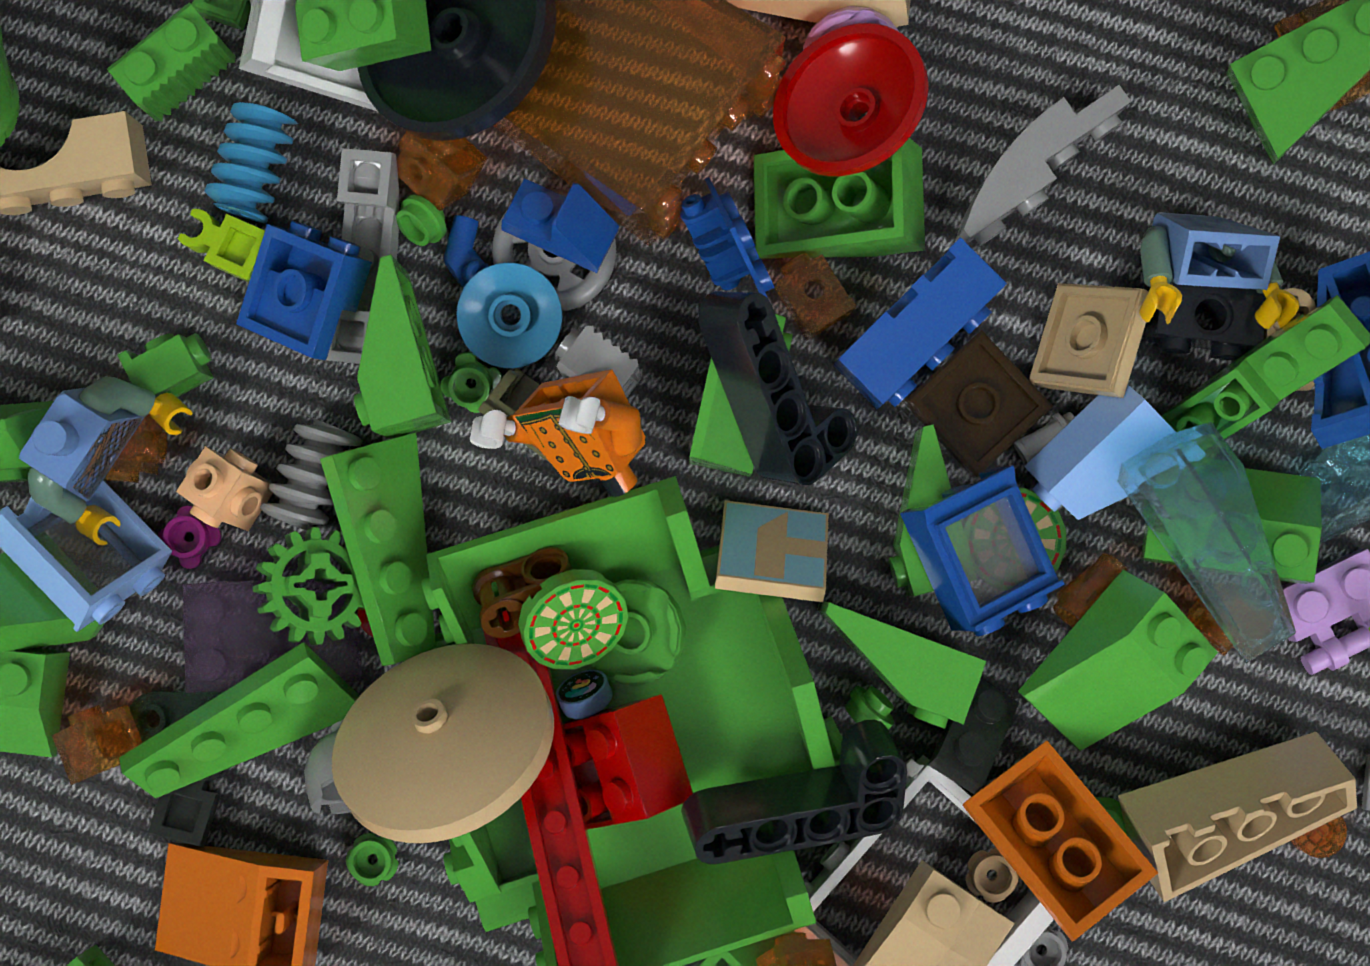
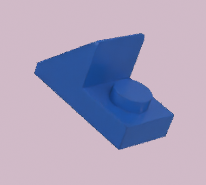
[501,178,619,273]

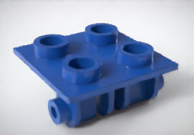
[680,177,775,300]

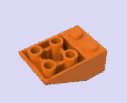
[155,842,328,966]

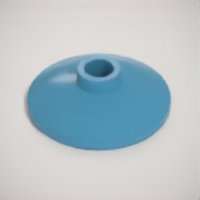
[457,262,563,368]

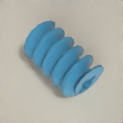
[204,102,298,223]

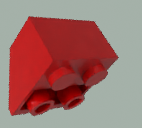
[563,694,693,830]

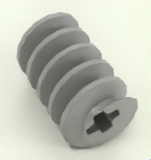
[260,415,363,531]

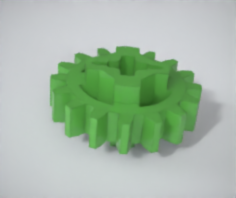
[253,527,365,645]

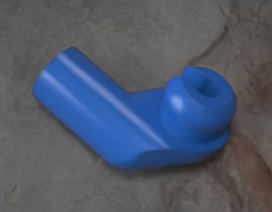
[444,215,489,288]

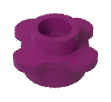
[158,506,222,569]

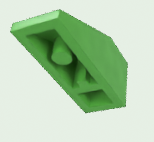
[889,424,976,596]

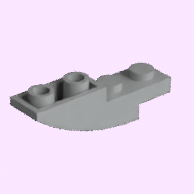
[955,85,1131,246]

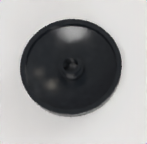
[357,0,556,141]

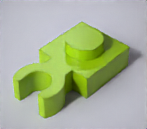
[177,209,265,283]

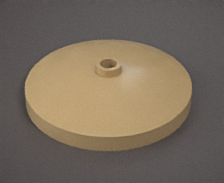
[332,644,554,843]

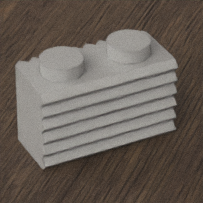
[556,326,641,397]

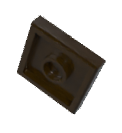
[903,330,1053,478]

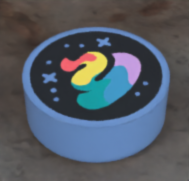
[556,670,613,719]

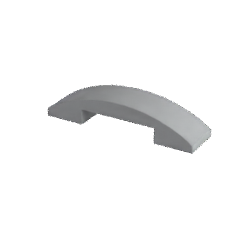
[326,148,399,364]

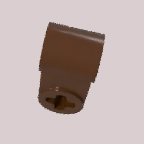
[472,547,572,638]

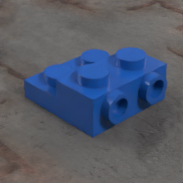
[236,221,372,360]

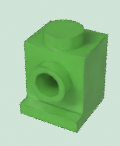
[117,333,214,398]

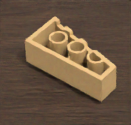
[1118,732,1357,902]

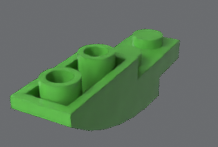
[1162,295,1370,455]

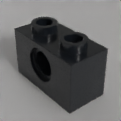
[1142,282,1266,360]

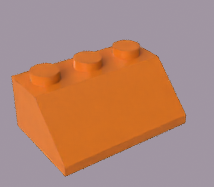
[962,741,1158,942]

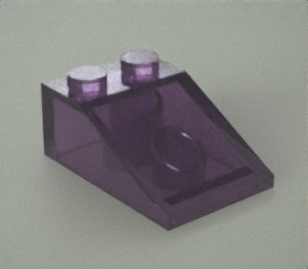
[182,578,362,693]

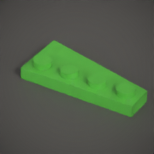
[320,433,436,666]
[119,642,360,798]

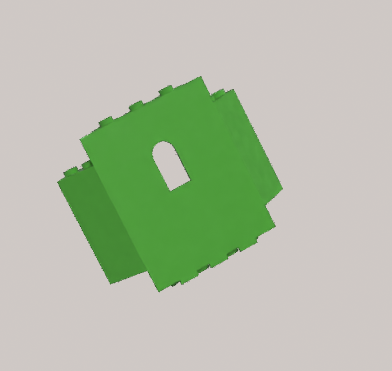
[403,476,835,966]

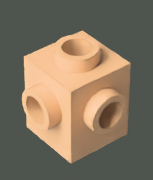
[176,446,273,532]

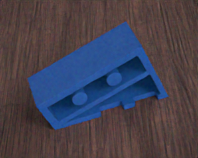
[833,237,1007,409]
[1311,251,1370,449]

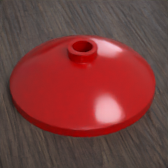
[773,23,929,176]

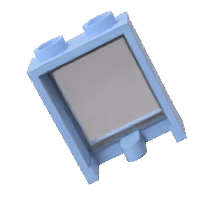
[0,480,172,632]

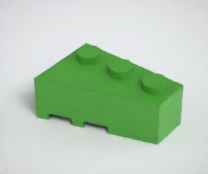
[1227,0,1370,165]

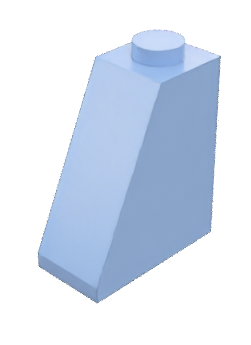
[1024,385,1201,520]

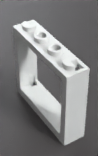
[794,755,1054,966]

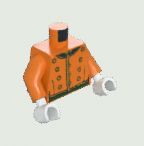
[470,369,646,497]

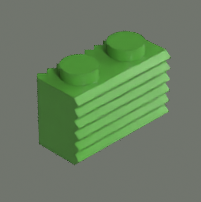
[107,2,235,122]

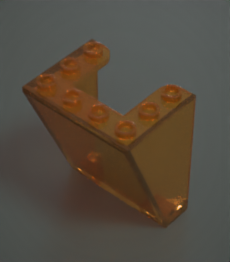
[493,0,786,247]

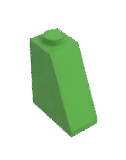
[0,532,105,652]

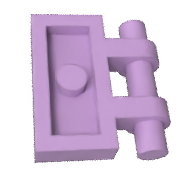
[1266,549,1370,675]

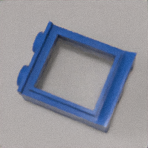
[900,465,1065,636]

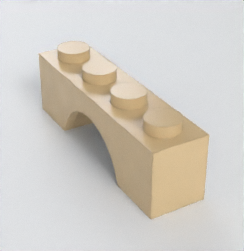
[0,111,152,215]

